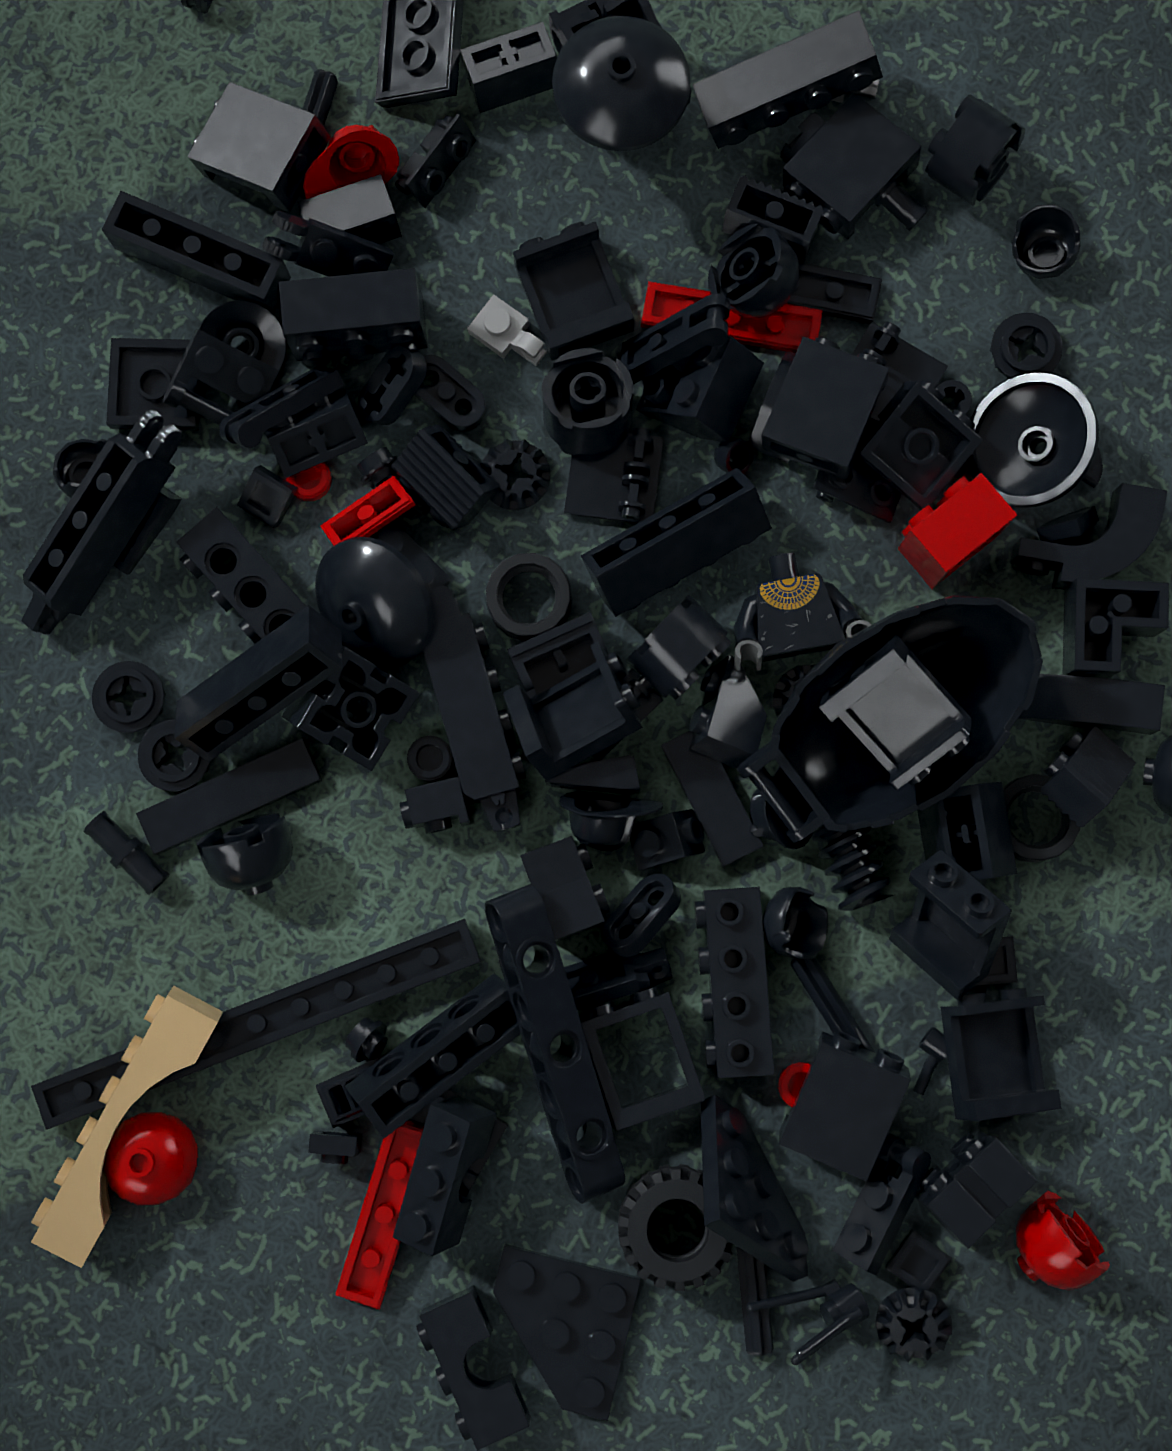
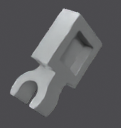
[467,294,547,366]

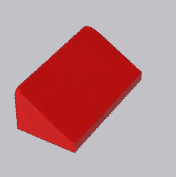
[320,476,416,546]

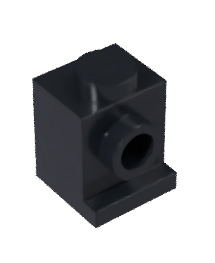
[400,777,471,834]

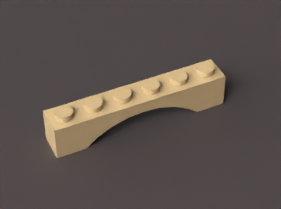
[31,986,223,1268]

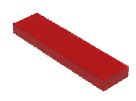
[641,281,823,353]
[335,1121,424,1310]

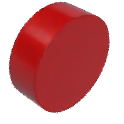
[286,462,332,501]
[778,1062,810,1107]

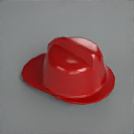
[303,124,399,199]

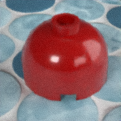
[103,1112,198,1206]
[1016,1191,1110,1290]

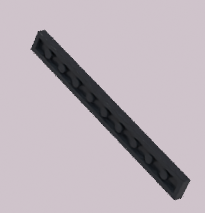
[31,918,482,1130]

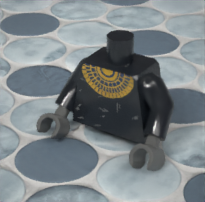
[734,553,871,671]

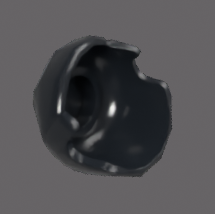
[1012,204,1081,279]
[53,439,107,498]
[763,886,828,960]

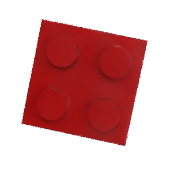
[898,472,1017,589]

